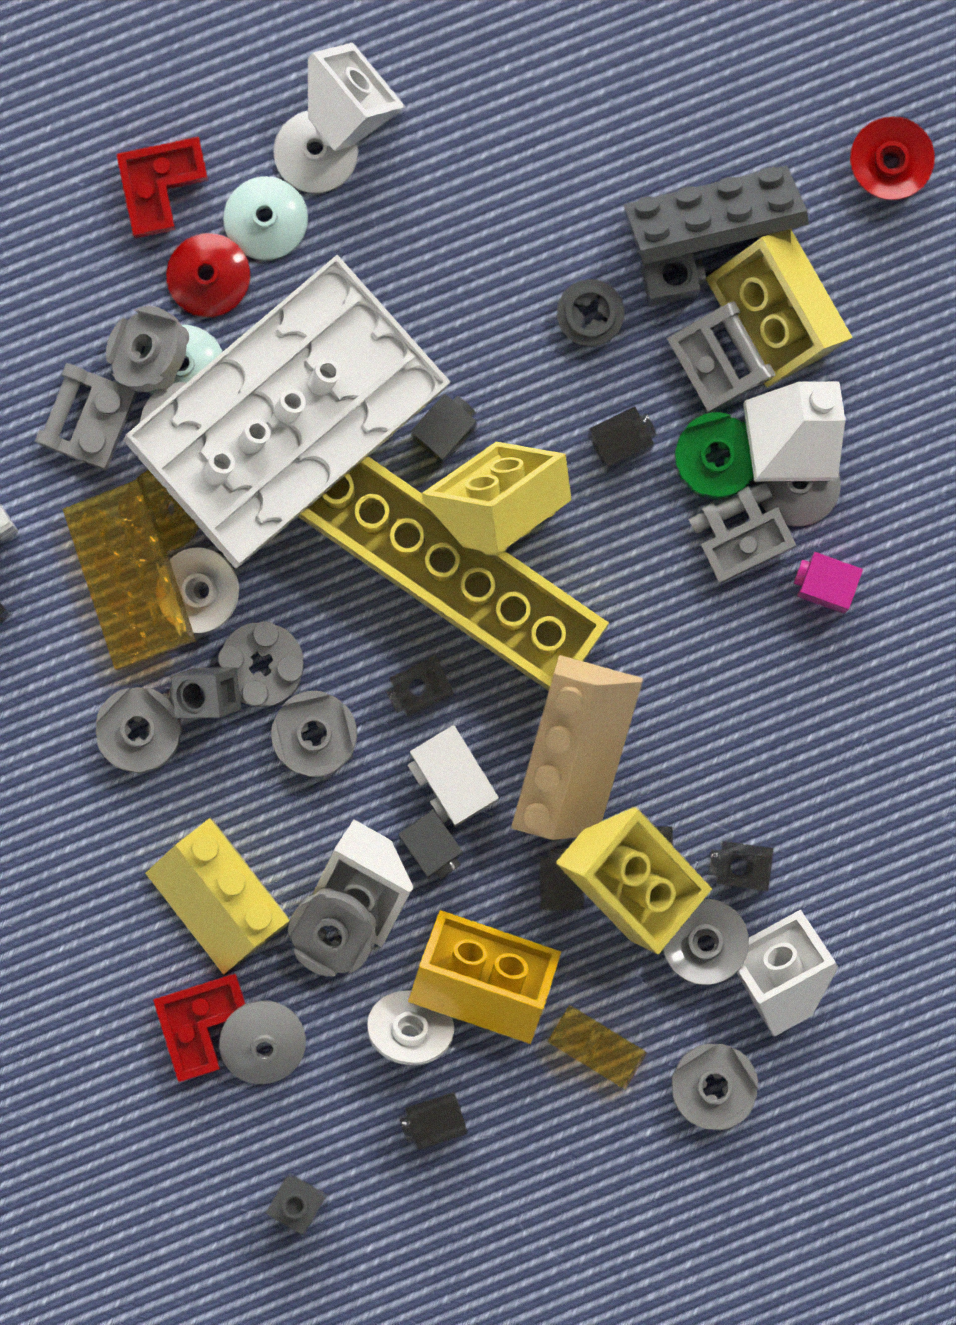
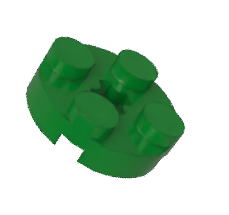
[674,412,754,499]

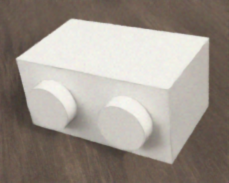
[408,725,499,827]

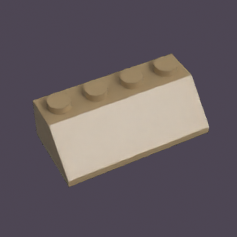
[511,655,643,840]

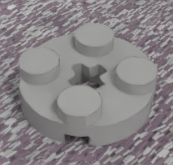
[106,306,190,392]
[218,621,304,707]
[96,687,182,774]
[271,691,357,777]
[288,888,377,976]
[672,1044,758,1130]

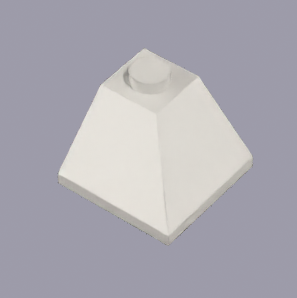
[308,43,405,151]
[743,382,845,482]
[312,820,413,947]
[737,910,838,1036]

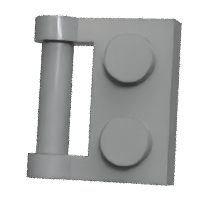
[667,301,776,413]
[35,363,138,471]

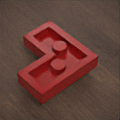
[116,136,209,239]
[153,973,246,1082]

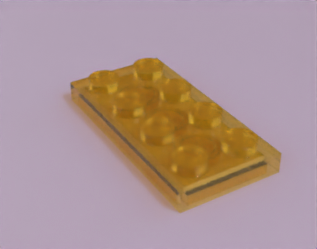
[62,480,196,670]

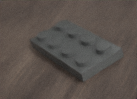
[624,165,809,264]

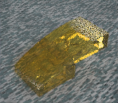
[547,1005,647,1089]

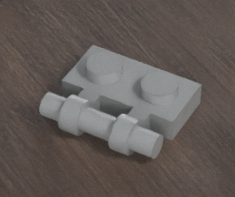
[688,482,797,584]

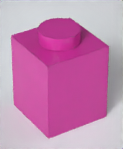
[793,552,863,614]

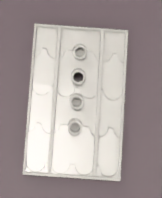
[123,255,450,569]

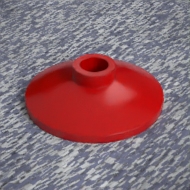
[850,116,935,200]
[166,233,251,318]

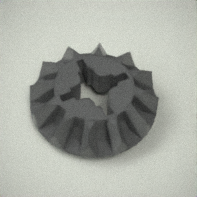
[557,279,624,348]

